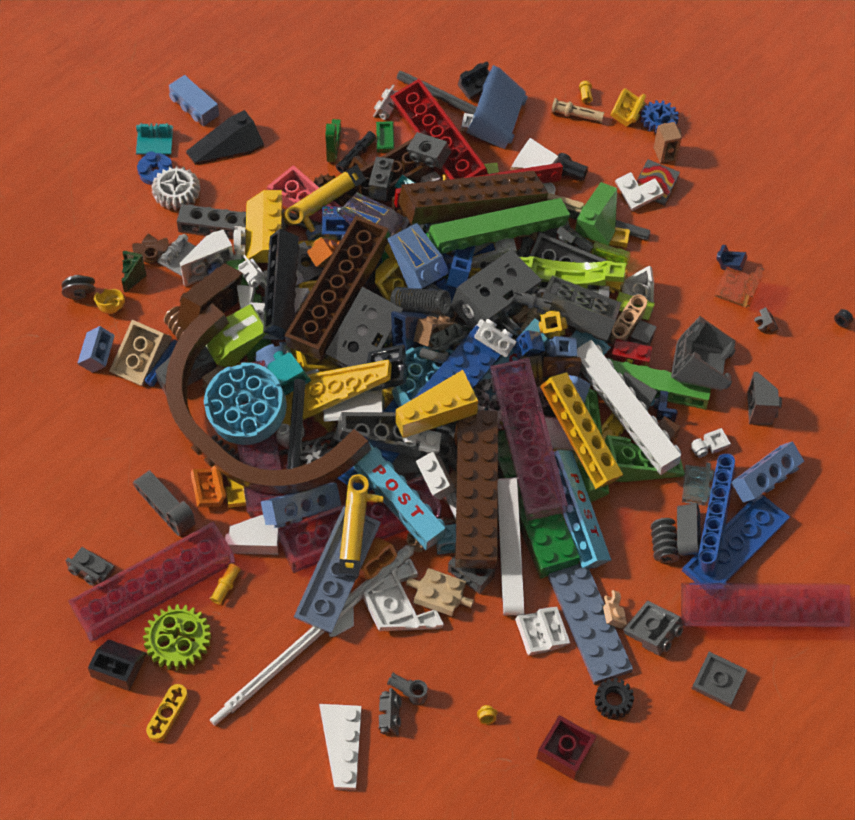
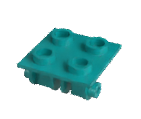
[136,123,173,155]

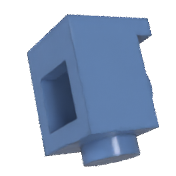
[546,336,577,357]

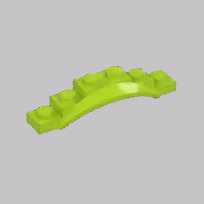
[520,256,626,289]

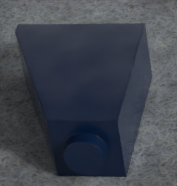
[391,311,429,351]

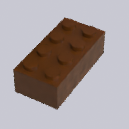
[177,263,243,330]

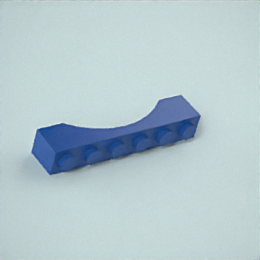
[446,245,476,288]

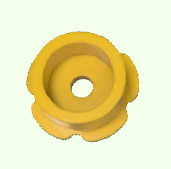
[477,705,498,724]

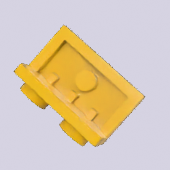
[610,88,646,127]

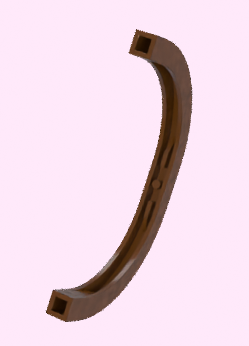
[166,304,371,494]

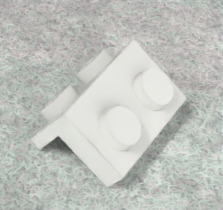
[474,319,517,357]

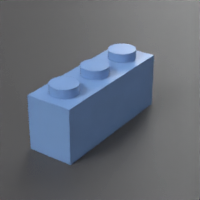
[169,75,219,126]

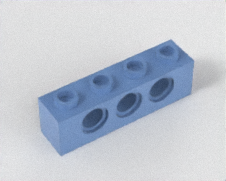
[731,441,804,502]
[261,483,341,528]

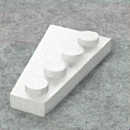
[319,704,361,791]

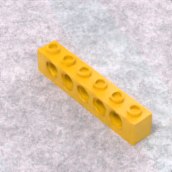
[540,372,623,489]

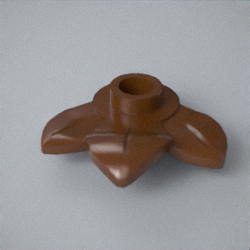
[132,234,169,264]

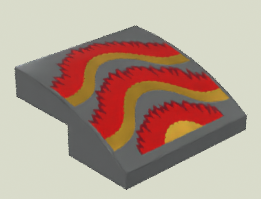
[637,159,680,206]

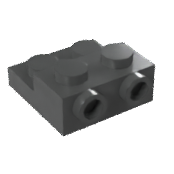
[624,600,683,656]

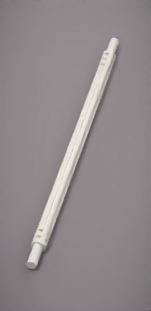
[210,540,416,726]

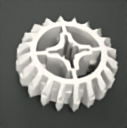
[152,166,200,211]

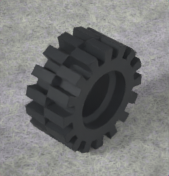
[595,678,634,720]

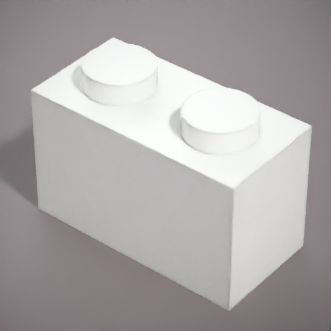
[416,452,456,500]

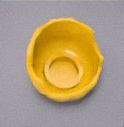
[94,288,125,314]

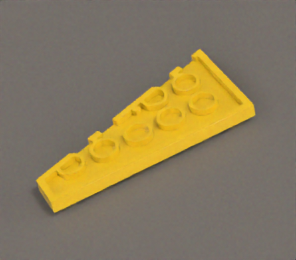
[282,360,392,426]

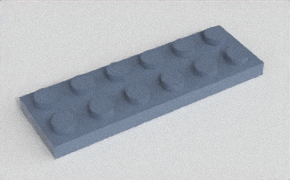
[294,506,381,634]
[548,564,633,685]

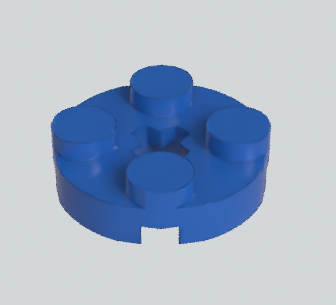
[137,151,173,185]

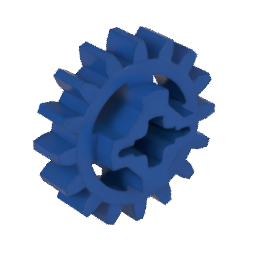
[641,100,679,134]

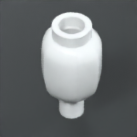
[276,424,290,449]

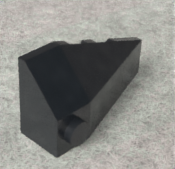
[186,110,264,165]

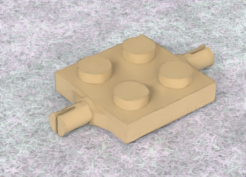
[406,568,474,616]

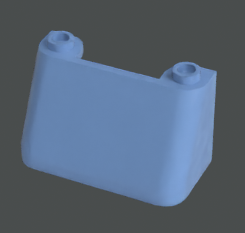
[466,65,528,149]

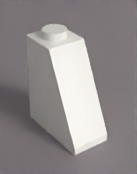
[225,515,280,555]

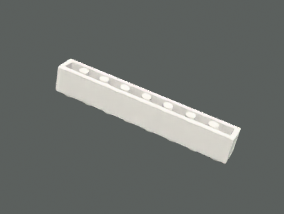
[577,340,681,475]

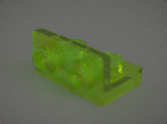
[592,242,630,267]

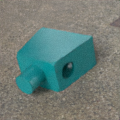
[267,351,311,396]

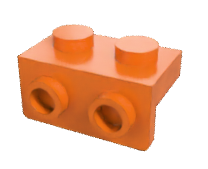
[190,466,227,507]

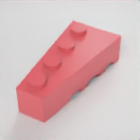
[267,165,341,224]

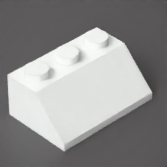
[324,389,385,422]

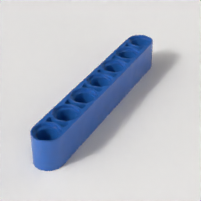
[698,454,735,575]

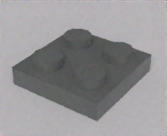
[691,652,747,707]

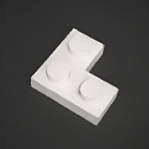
[615,172,664,211]

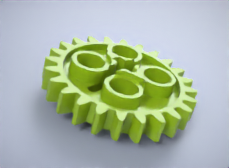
[143,604,211,670]

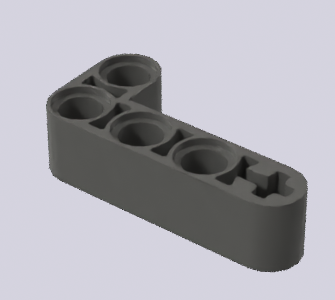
[133,470,196,536]

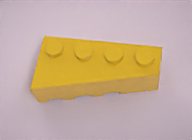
[396,370,478,438]

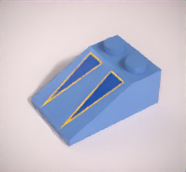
[388,223,449,289]

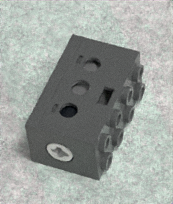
[450,249,542,329]
[325,287,403,368]

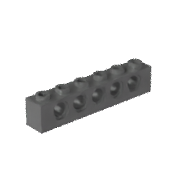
[177,204,289,239]

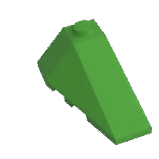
[575,182,617,245]
[605,435,685,482]

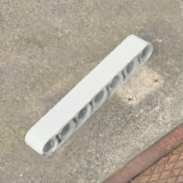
[497,478,524,616]

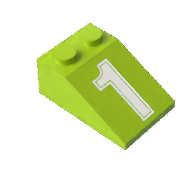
[206,304,266,368]

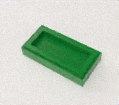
[376,121,394,153]

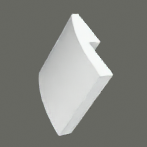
[512,138,559,168]
[515,607,570,656]

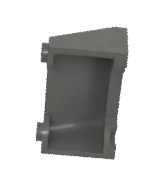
[671,316,736,391]

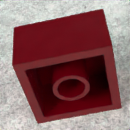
[537,715,597,780]

